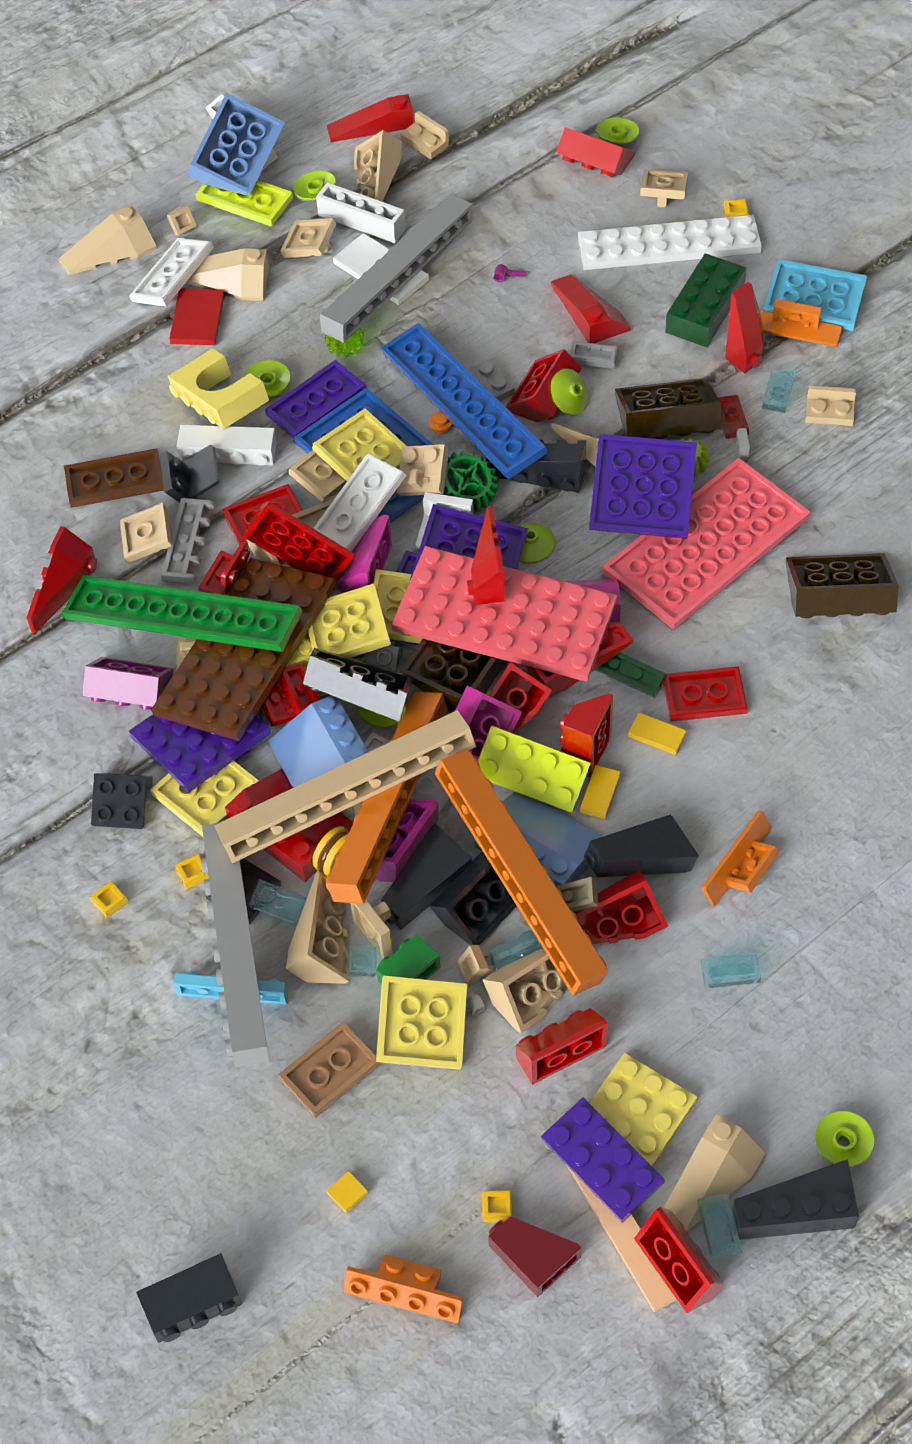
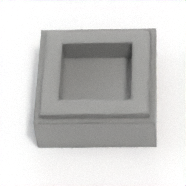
[735,428,750,462]

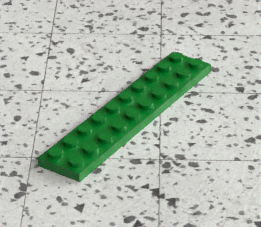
[62,575,302,652]

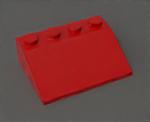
[243,501,356,579]
[225,769,354,883]

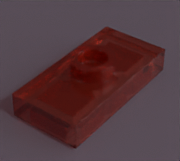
[719,395,749,439]

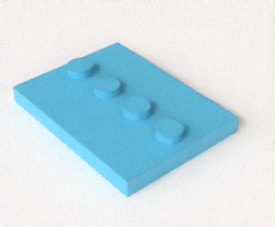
[763,259,867,331]

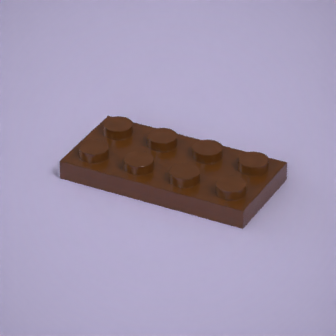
[64,448,164,508]

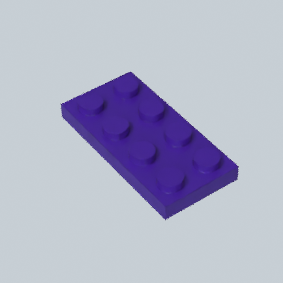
[265,360,366,440]
[541,1097,665,1223]

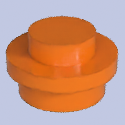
[429,412,453,434]

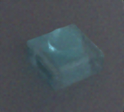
[347,945,377,977]

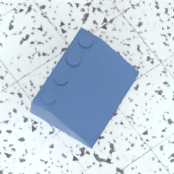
[188,93,285,196]
[268,696,368,788]
[474,791,603,886]

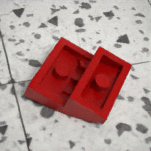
[262,663,320,727]

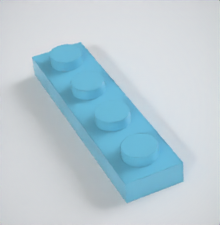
[173,972,288,1004]

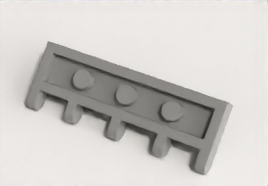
[161,498,215,584]

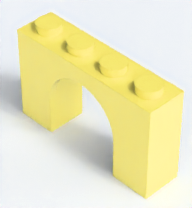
[168,348,269,429]

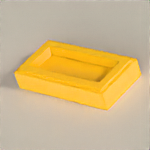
[628,713,686,755]
[580,765,621,820]

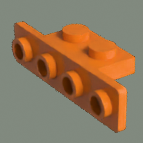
[760,299,842,347]
[702,811,779,906]
[343,1254,463,1323]

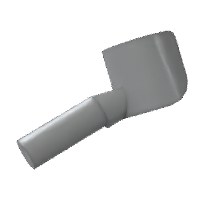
[466,995,486,1016]

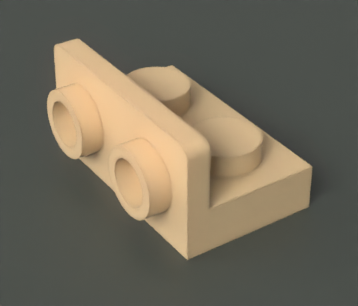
[400,111,449,159]
[805,386,856,426]

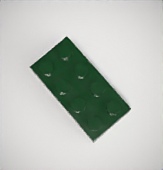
[665,253,747,347]

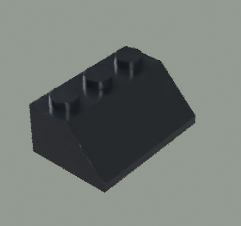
[429,851,517,945]
[136,1253,242,1343]

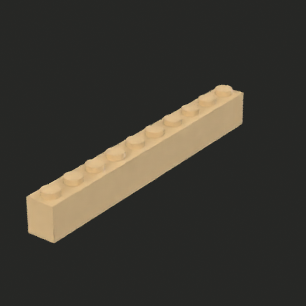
[214,710,476,863]

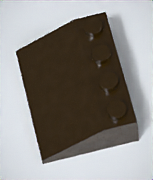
[615,378,722,439]
[786,553,899,618]
[400,639,507,712]

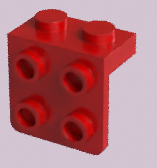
[198,540,250,595]

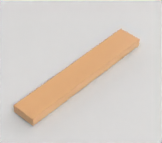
[566,1165,677,1313]

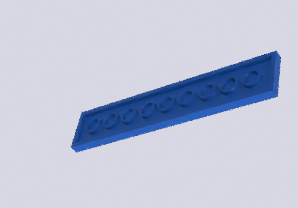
[381,323,548,480]

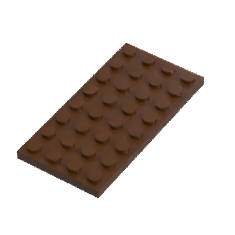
[151,558,337,741]

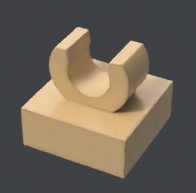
[166,205,197,236]
[458,945,495,984]

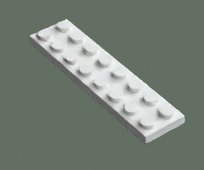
[578,215,762,270]

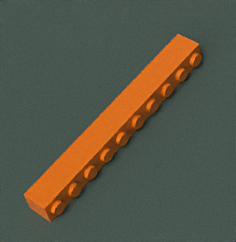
[326,692,449,904]
[435,749,608,996]

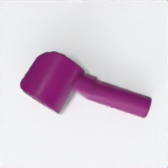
[493,264,526,282]

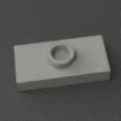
[570,341,618,369]

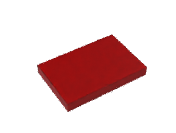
[169,288,224,346]
[222,484,303,546]
[663,666,748,722]

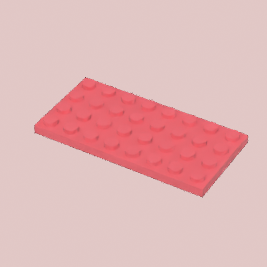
[602,458,811,630]
[392,546,617,682]

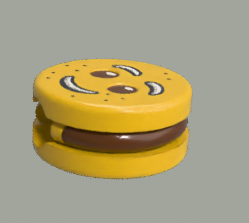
[313,826,349,876]

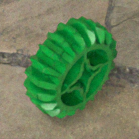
[440,450,498,513]

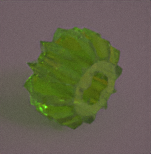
[325,328,364,357]

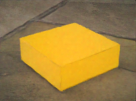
[723,199,749,217]
[175,854,209,890]
[90,881,129,918]
[326,1171,368,1214]
[482,1190,512,1223]

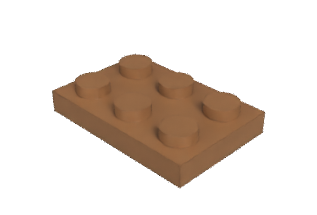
[278,1022,381,1118]

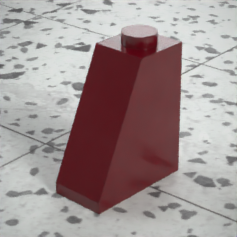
[488,1216,582,1297]

